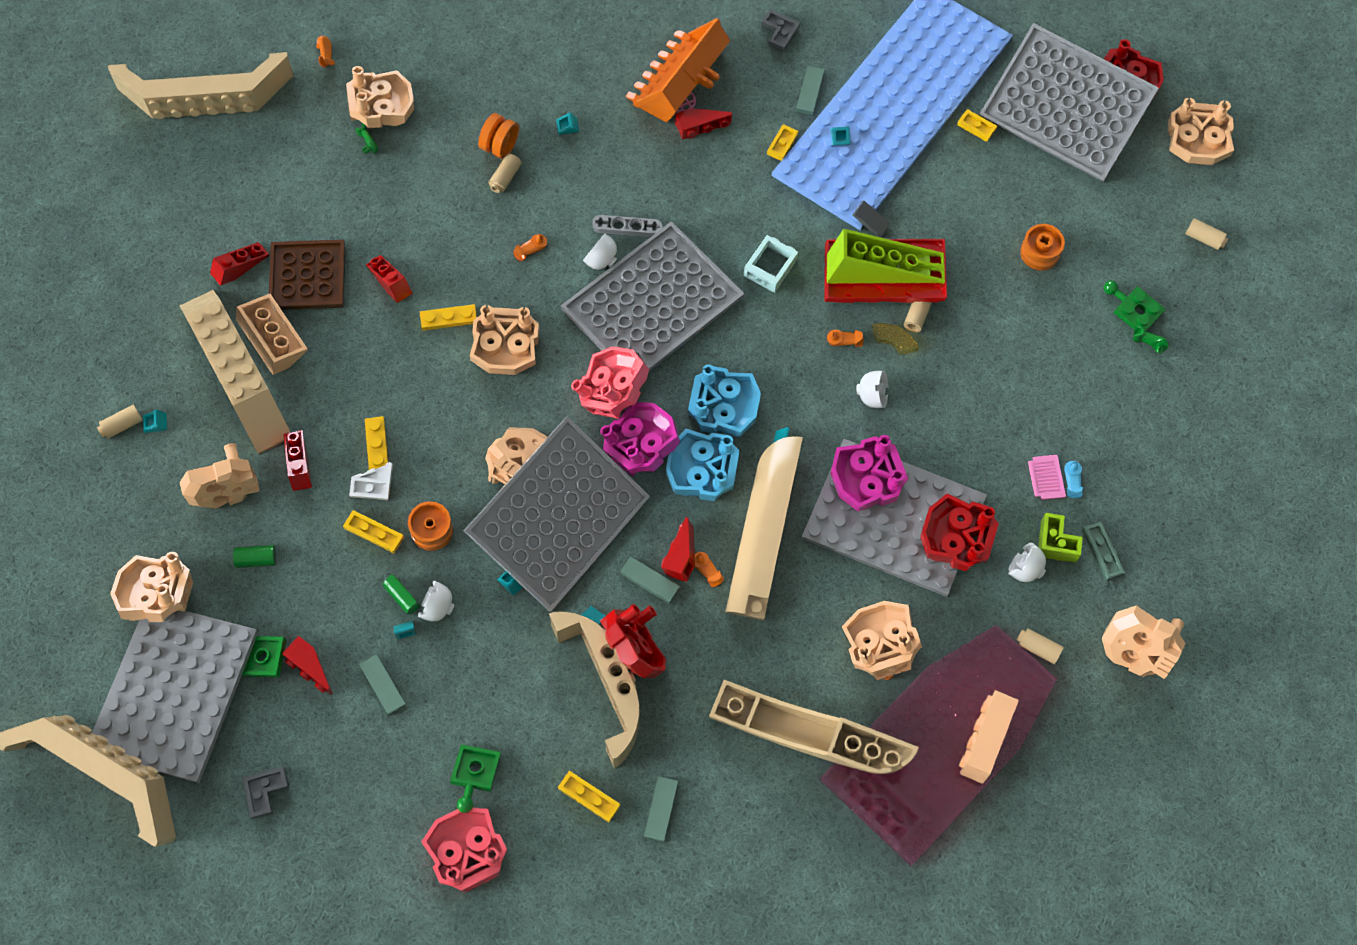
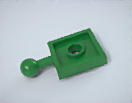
[1103,280,1166,331]
[242,636,287,678]
[450,744,501,813]

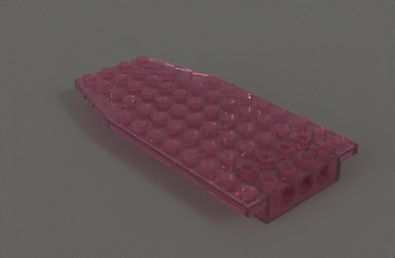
[819,625,1057,866]

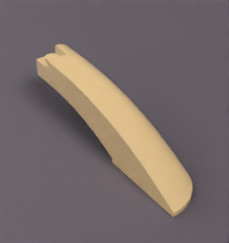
[725,437,803,621]
[709,680,919,774]

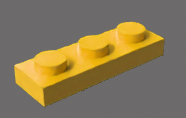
[420,304,477,331]
[365,416,388,470]
[343,510,404,554]
[558,771,621,823]

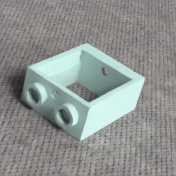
[744,235,798,293]

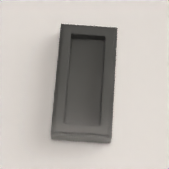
[852,200,890,237]

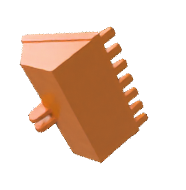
[626,18,730,123]

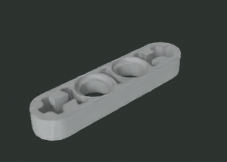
[592,215,663,237]

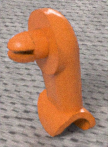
[316,36,335,68]
[513,234,547,261]
[827,329,864,347]
[695,552,724,587]

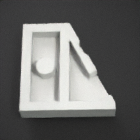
[349,462,393,500]

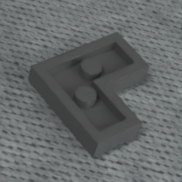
[761,9,800,52]
[243,767,289,819]

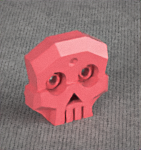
[571,346,649,419]
[421,808,507,893]

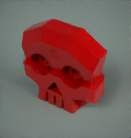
[1104,39,1164,104]
[920,493,999,571]
[600,604,667,678]

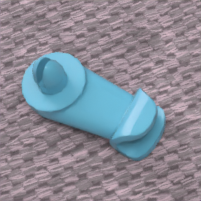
[1064,461,1084,498]

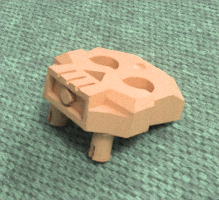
[346,66,414,128]
[1168,98,1234,165]
[470,305,539,375]
[486,427,547,484]
[180,443,260,509]
[111,552,193,622]
[842,601,922,680]
[1102,606,1185,679]

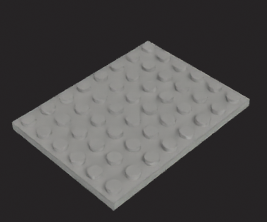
[979,23,1159,182]
[561,221,744,372]
[464,417,650,611]
[801,439,987,597]
[92,611,259,784]

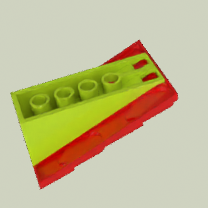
[824,229,947,303]

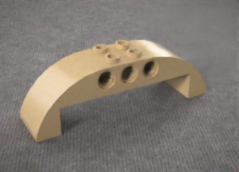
[549,612,639,768]

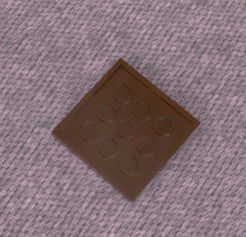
[269,239,345,310]

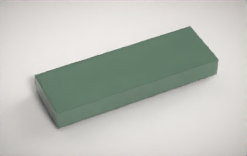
[796,66,824,115]
[1082,522,1125,581]
[620,556,680,604]
[359,654,406,716]
[644,776,678,842]

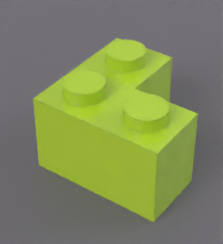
[1038,513,1083,563]

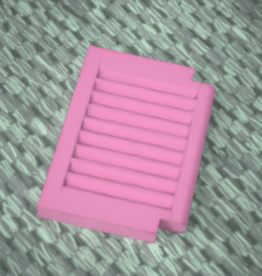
[1028,455,1066,500]

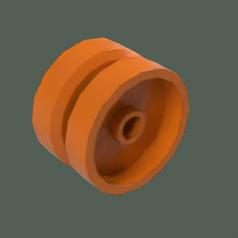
[478,113,519,159]
[1020,224,1065,271]
[408,501,453,551]

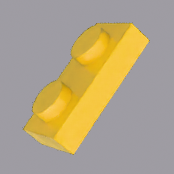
[957,109,997,142]
[767,124,799,161]

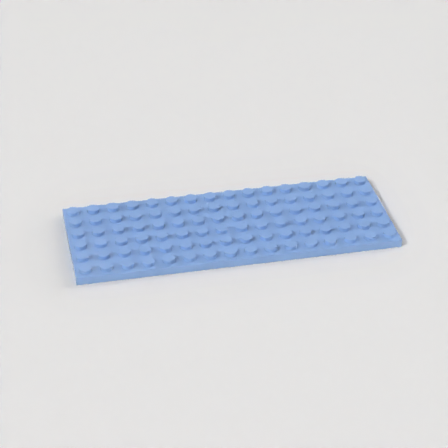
[772,0,1013,230]

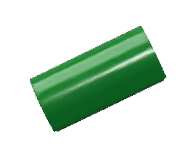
[233,545,276,568]
[382,574,421,615]

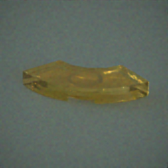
[872,323,918,355]

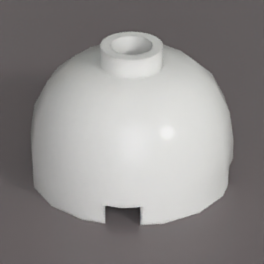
[583,233,617,270]
[857,371,888,408]
[1008,543,1046,582]
[418,581,454,621]

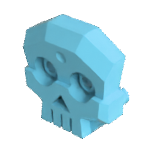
[688,365,761,437]
[666,429,739,501]

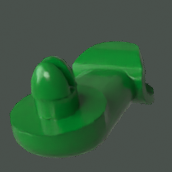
[355,123,378,154]
[1133,326,1169,354]

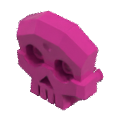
[600,402,680,477]
[830,435,908,512]

